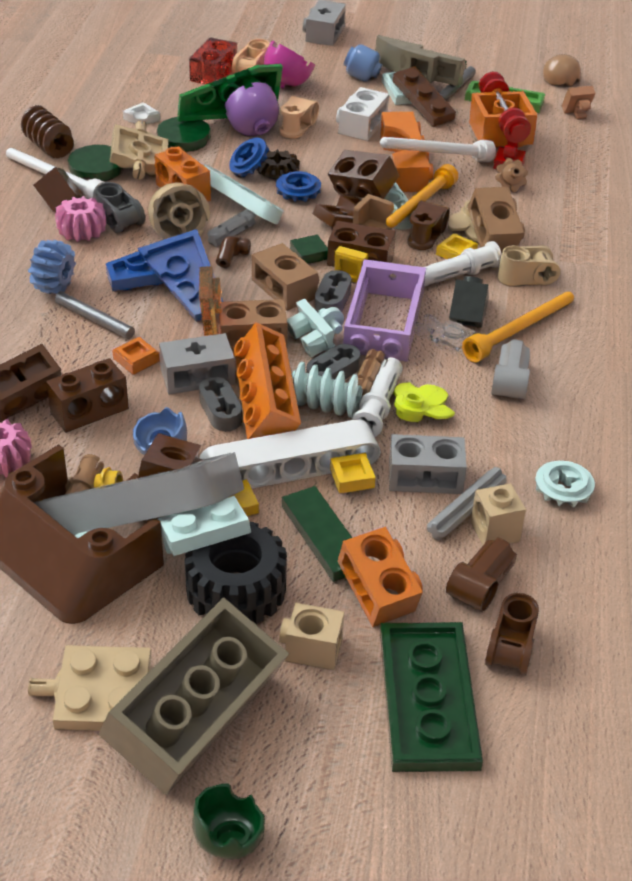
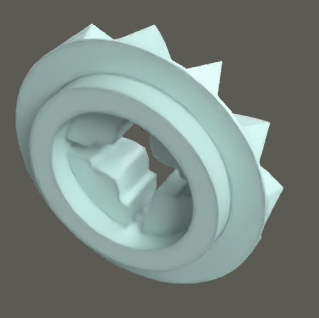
[535,461,595,507]

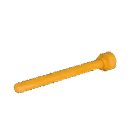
[386,164,459,228]
[462,291,574,363]

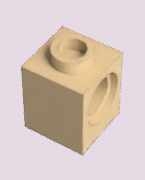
[471,483,526,545]
[279,603,344,670]

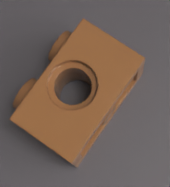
[467,187,525,253]
[252,243,319,311]

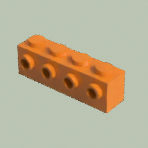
[233,322,301,439]

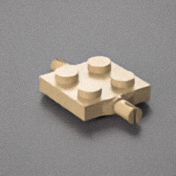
[110,120,168,180]
[28,645,152,731]

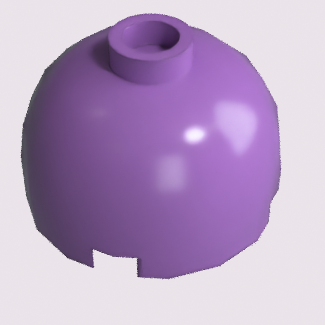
[225,82,279,136]

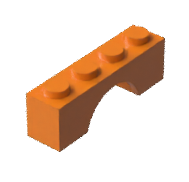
[380,111,434,192]

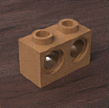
[219,299,288,351]

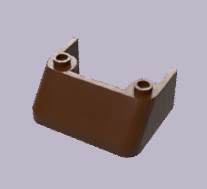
[0,444,164,624]

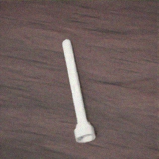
[380,137,496,162]
[6,148,105,201]

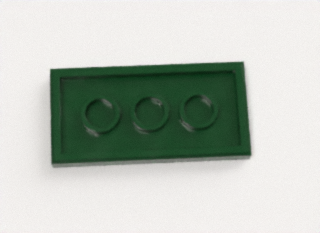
[380,622,483,772]

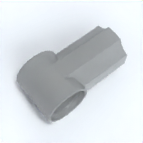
[491,339,530,399]

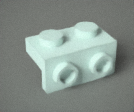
[158,496,251,556]

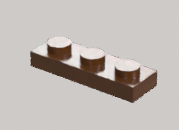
[392,66,456,127]

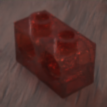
[189,37,237,85]

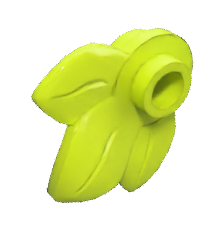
[393,382,455,422]

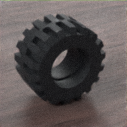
[185,521,287,624]

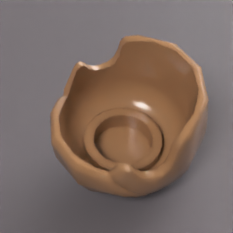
[543,54,581,87]

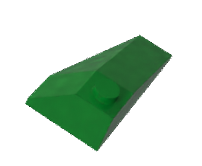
[177,64,283,122]

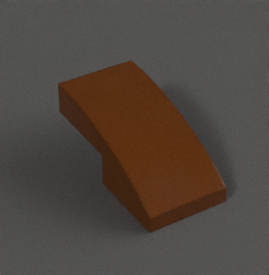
[312,195,362,227]

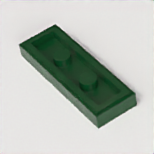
[282,486,352,582]

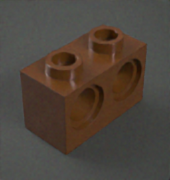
[328,150,400,199]
[327,221,396,267]
[0,344,61,422]
[46,358,129,433]

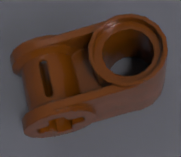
[407,201,450,250]
[485,593,539,676]

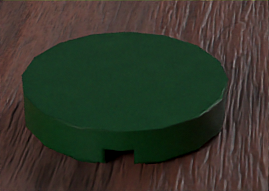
[157,117,211,152]
[68,144,124,181]

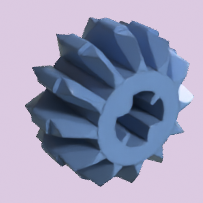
[28,240,76,294]

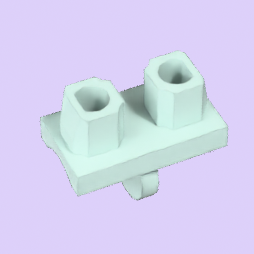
[287,298,344,358]

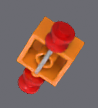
[469,72,538,148]

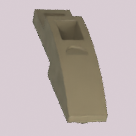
[375,35,465,86]

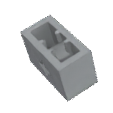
[303,0,346,46]
[159,333,235,394]

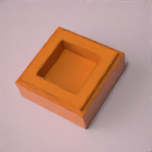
[112,337,160,375]

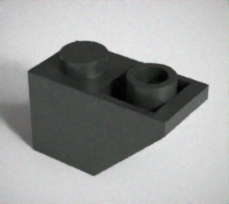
[449,276,489,328]

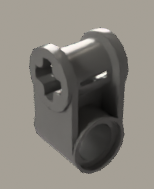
[96,182,146,233]

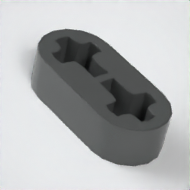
[315,270,351,313]
[306,344,361,379]
[199,377,242,432]

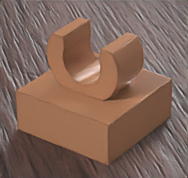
[561,86,596,119]

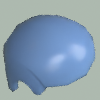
[133,407,188,455]

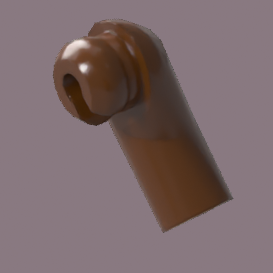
[216,236,251,268]

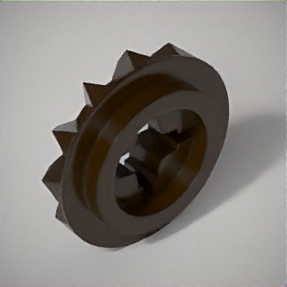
[256,149,300,179]

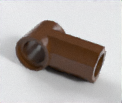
[446,537,517,612]

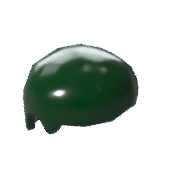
[192,783,265,860]

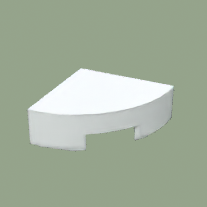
[123,102,160,124]

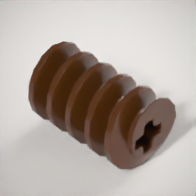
[20,105,74,159]

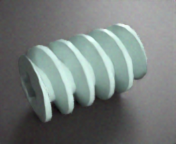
[292,361,363,419]

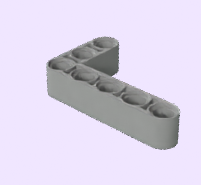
[34,452,244,535]

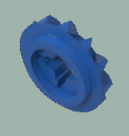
[229,138,269,177]
[276,171,321,202]

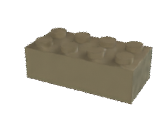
[98,597,289,795]

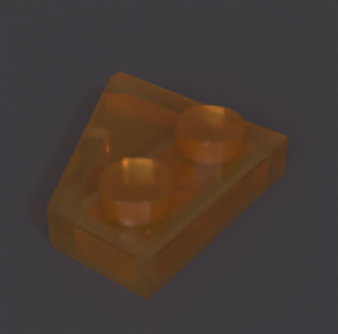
[199,266,222,336]

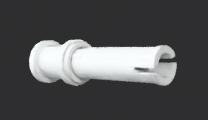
[424,241,502,287]
[352,358,403,437]

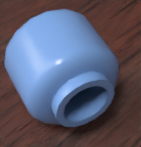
[344,44,383,82]

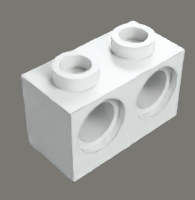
[336,87,389,141]

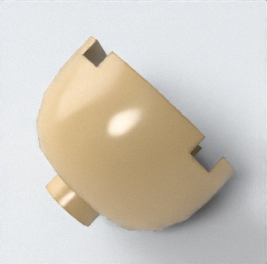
[148,182,210,239]

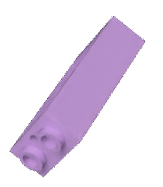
[343,259,426,362]

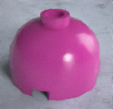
[264,40,316,89]

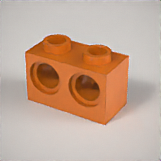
[154,146,211,202]
[337,526,423,627]

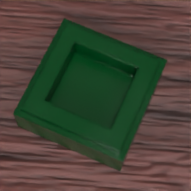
[290,234,328,264]

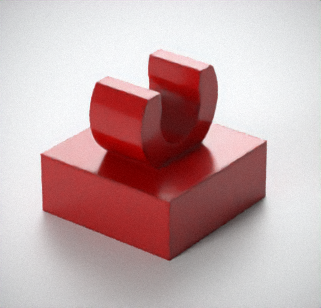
[493,140,526,169]

